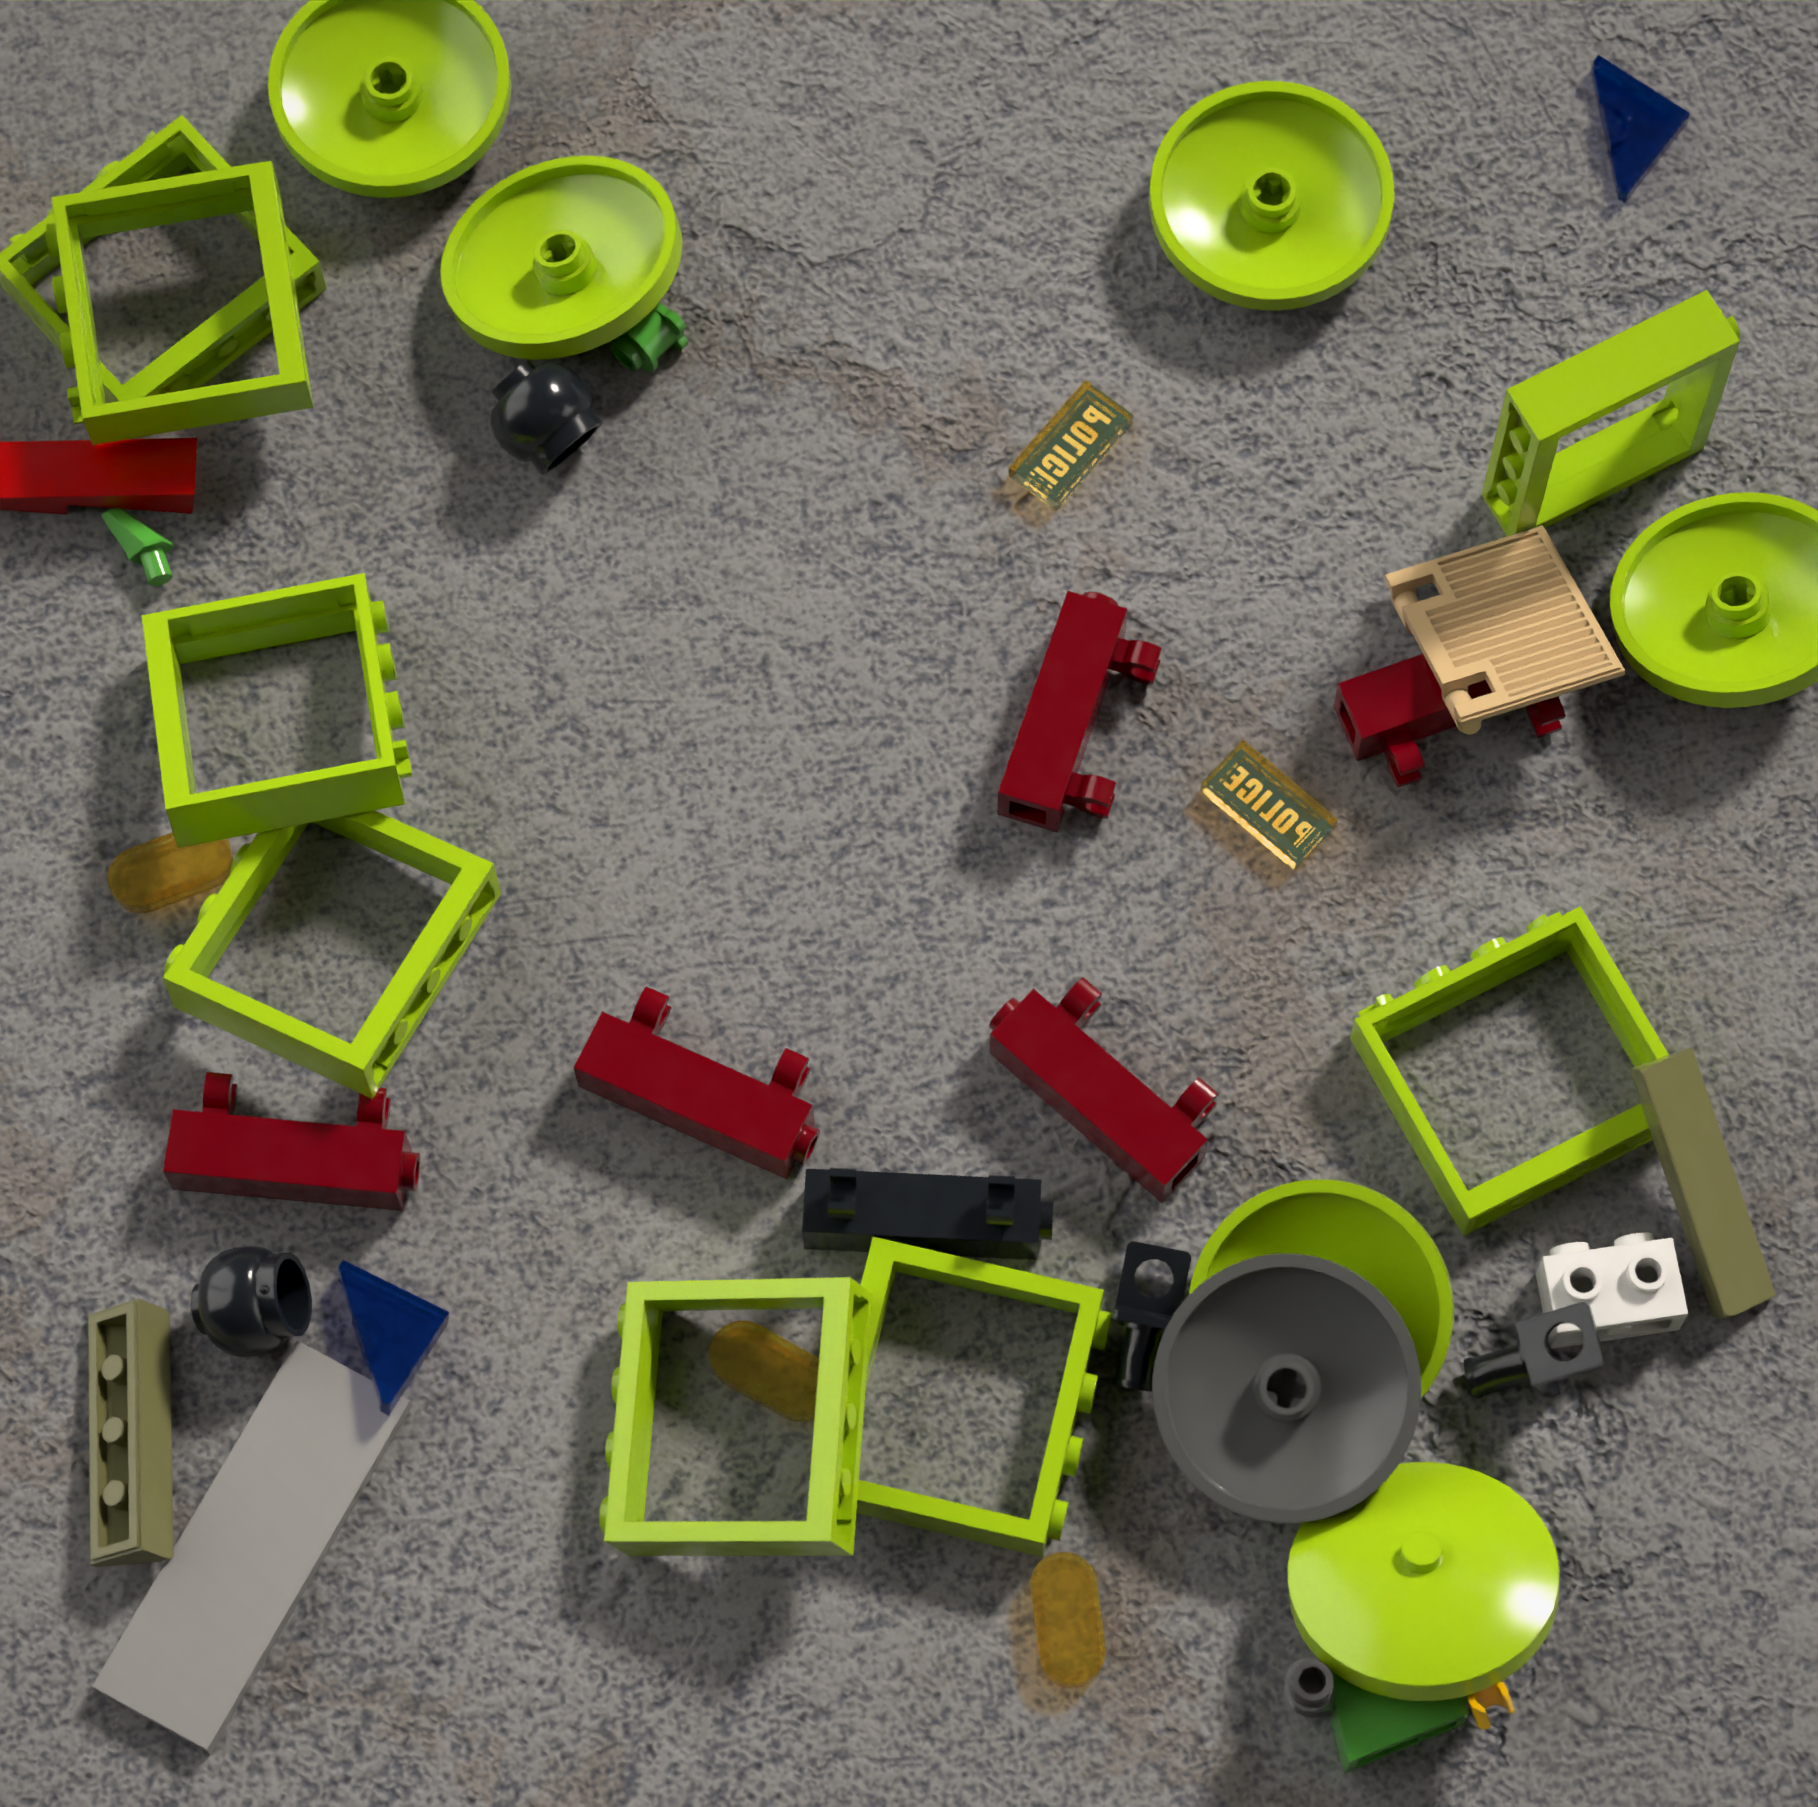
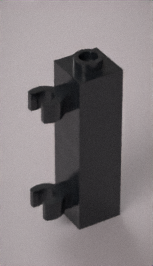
[802,1167,1054,1260]

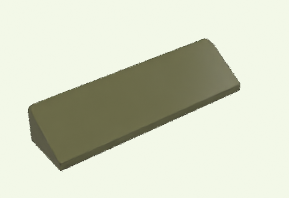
[1629,1048,1776,1319]
[88,1298,173,1567]

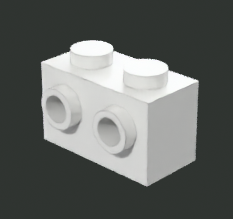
[1536,1232,1688,1349]

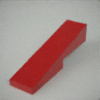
[0,438,198,515]

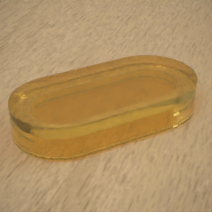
[108,832,234,914]
[709,1320,819,1422]
[1030,1552,1106,1689]

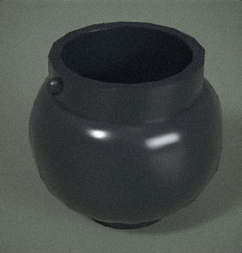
[490,361,603,475]
[190,1246,312,1357]

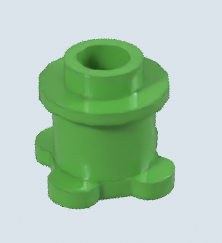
[610,302,688,372]

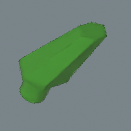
[100,508,174,586]

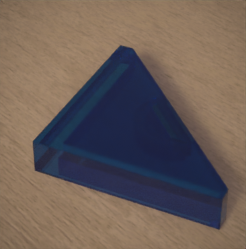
[1591,54,1691,203]
[338,1260,449,1416]

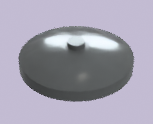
[1152,1253,1421,1523]

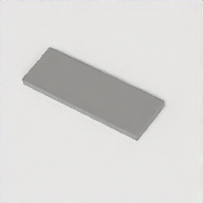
[92,1340,412,1754]

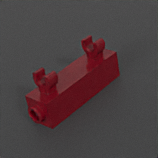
[997,591,1162,833]
[1333,654,1566,788]
[989,977,1218,1203]
[573,986,820,1179]
[163,1072,420,1211]

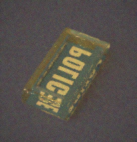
[1008,380,1134,511]
[1200,740,1338,871]

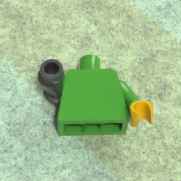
[1284,1658,1514,1773]

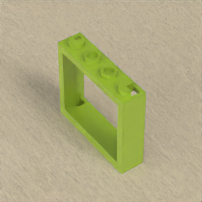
[0,115,327,403]
[45,160,314,445]
[1481,290,1740,536]
[141,573,413,848]
[163,810,501,1099]
[1350,906,1669,1236]
[856,1237,1112,1557]
[599,1277,873,1556]

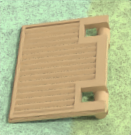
[1384,525,1625,735]

